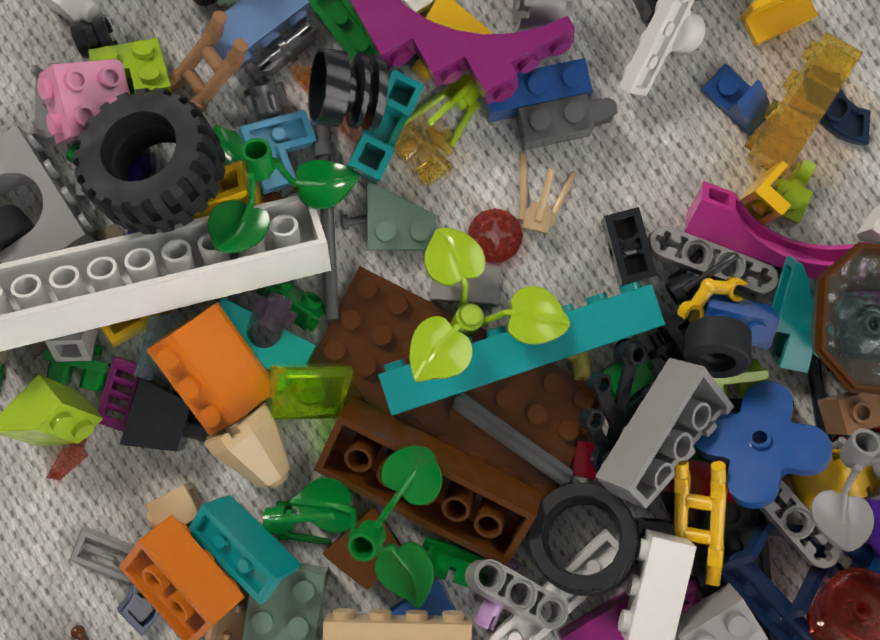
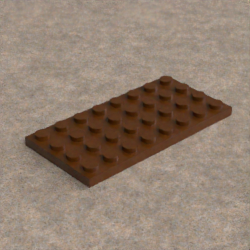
[297,266,599,502]

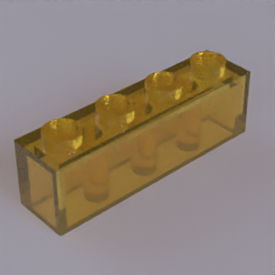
[744,32,864,179]

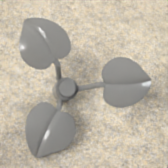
[759,413,880,552]

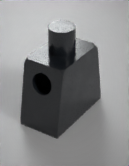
[120,379,208,451]

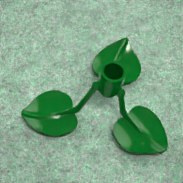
[207,125,359,253]
[289,445,442,609]

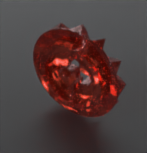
[468,208,523,263]

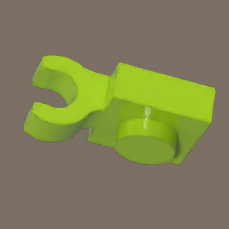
[774,159,817,224]

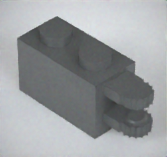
[516,94,618,151]

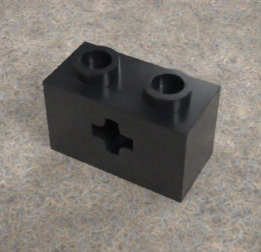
[601,207,658,287]

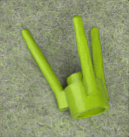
[404,74,481,148]

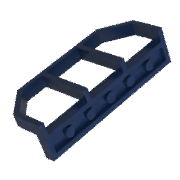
[721,522,880,640]

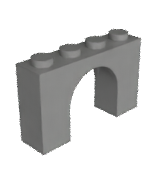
[0,125,98,263]

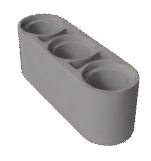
[465,559,568,629]

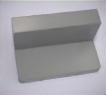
[430,264,501,306]

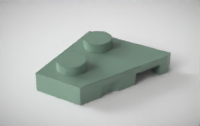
[366,183,436,251]

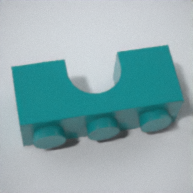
[346,69,425,184]
[219,297,318,386]

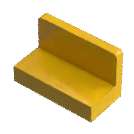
[740,0,818,47]
[740,161,791,225]

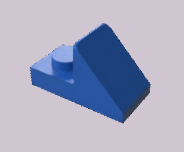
[700,63,773,136]

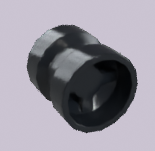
[70,15,118,59]

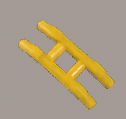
[674,461,728,586]

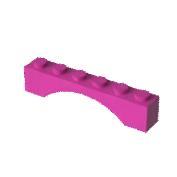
[684,181,880,304]

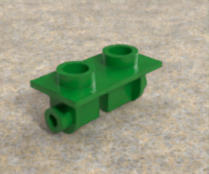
[256,280,325,332]
[422,536,488,588]

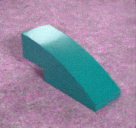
[772,256,813,373]

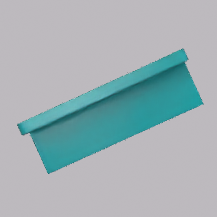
[189,495,301,605]

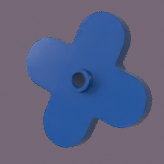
[694,381,832,509]

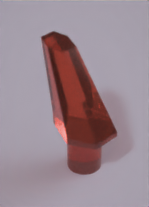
[46,437,88,480]

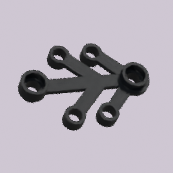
[579,338,653,473]

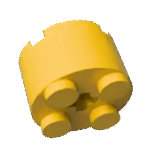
[787,448,874,511]

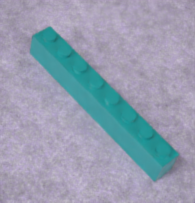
[378,281,665,416]

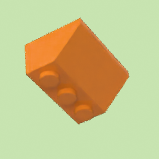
[146,302,279,436]
[119,515,245,640]

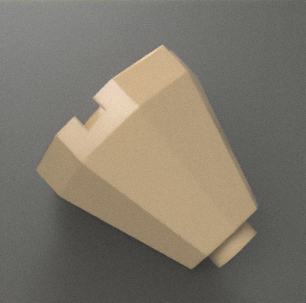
[204,399,291,489]

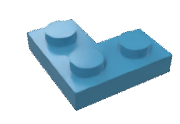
[238,109,317,195]

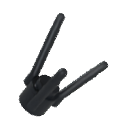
[665,248,742,307]

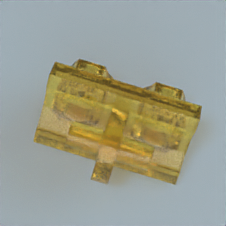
[394,121,455,187]

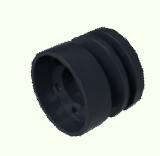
[308,47,388,131]

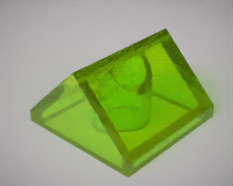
[270,363,353,420]

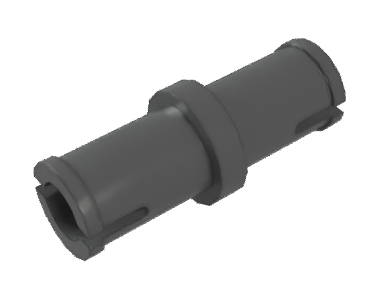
[254,20,320,76]

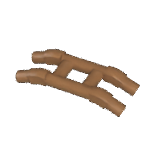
[168,10,248,113]

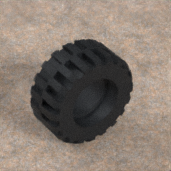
[73,88,225,235]

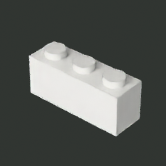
[618,529,697,640]

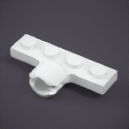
[619,0,705,96]

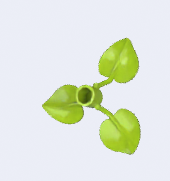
[409,227,570,382]

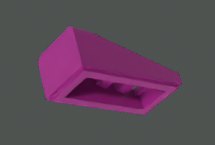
[98,356,153,432]

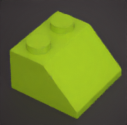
[0,374,103,446]

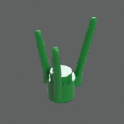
[263,500,336,545]

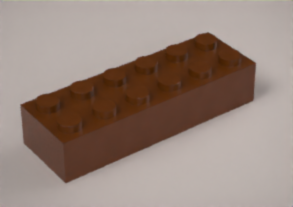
[314,396,542,566]

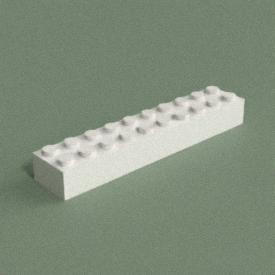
[0,195,331,352]

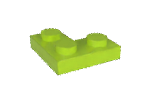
[88,38,172,94]

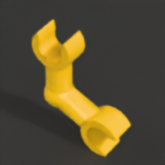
[677,276,748,323]

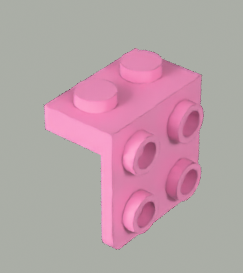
[37,59,130,144]

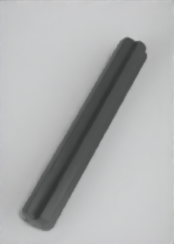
[451,393,574,486]

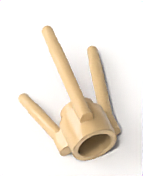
[518,151,576,234]

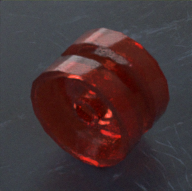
[806,567,880,640]

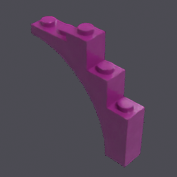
[348,0,575,105]

